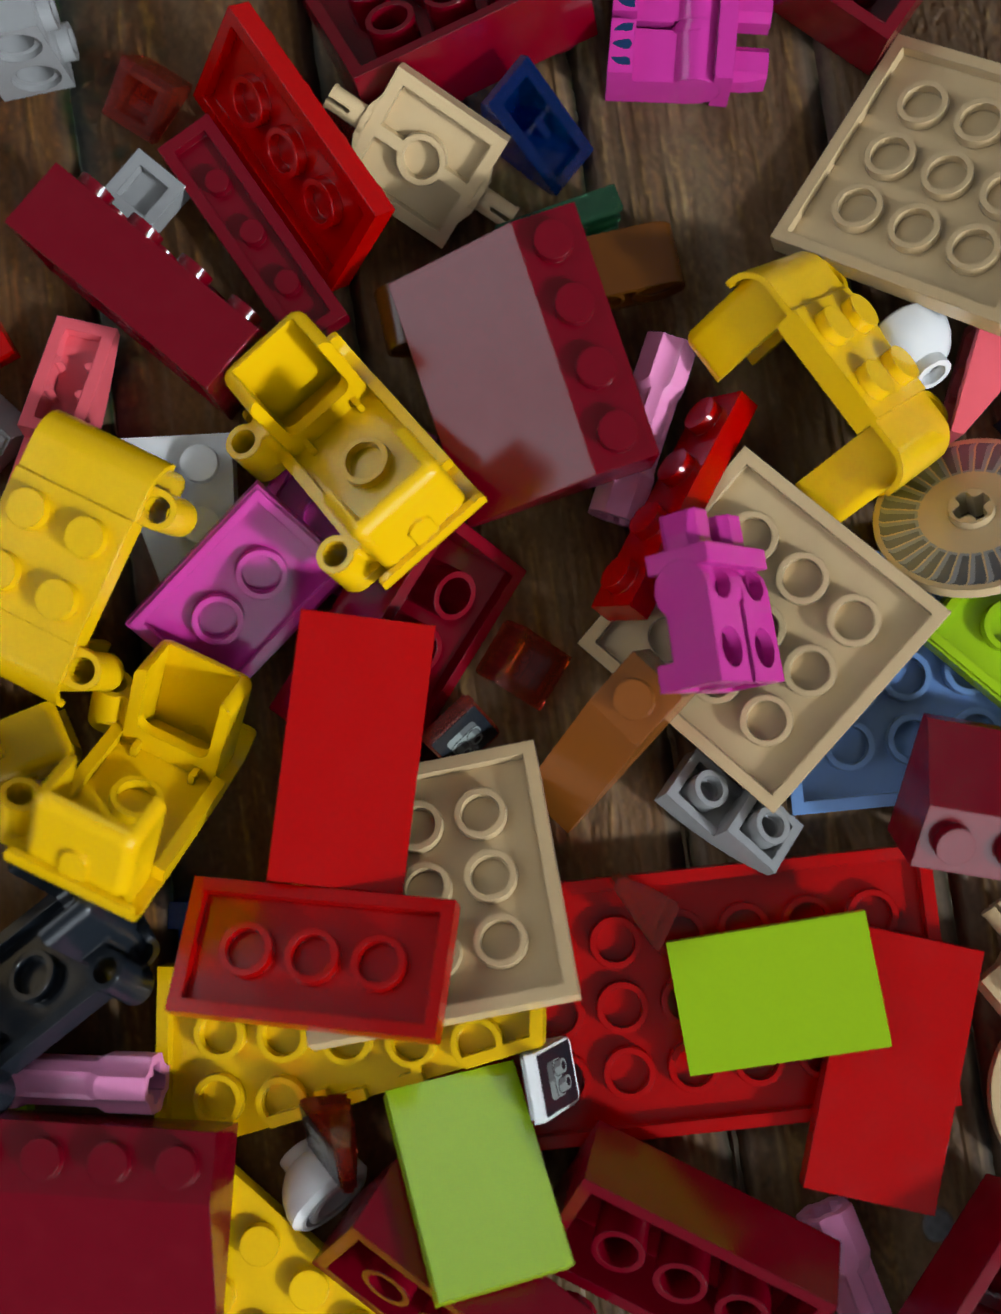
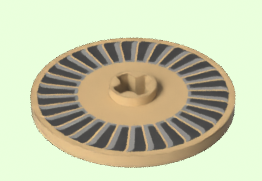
[873,438,1001,598]

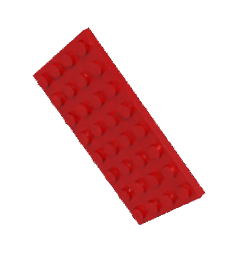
[434,845,962,1151]

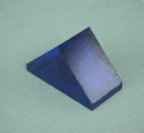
[481,55,594,196]

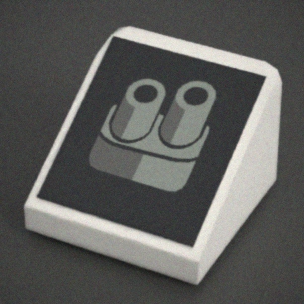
[520,1036,580,1125]

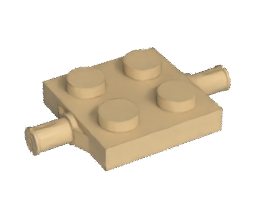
[323,62,520,248]

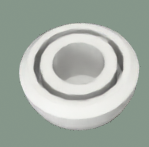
[878,303,952,389]
[280,1139,367,1231]

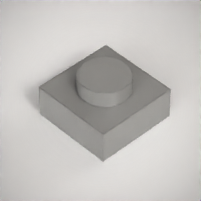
[104,148,190,233]

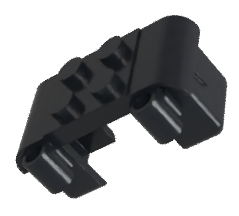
[0,864,160,1115]

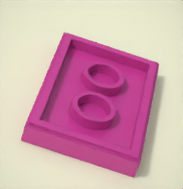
[125,479,340,678]

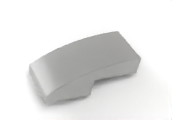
[654,749,804,876]

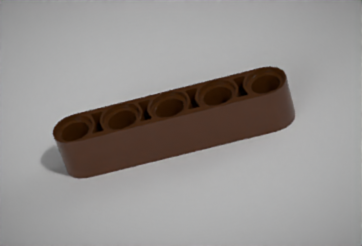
[374,221,686,358]

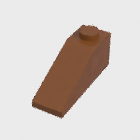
[540,649,696,833]

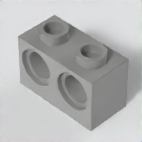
[0,0,79,102]

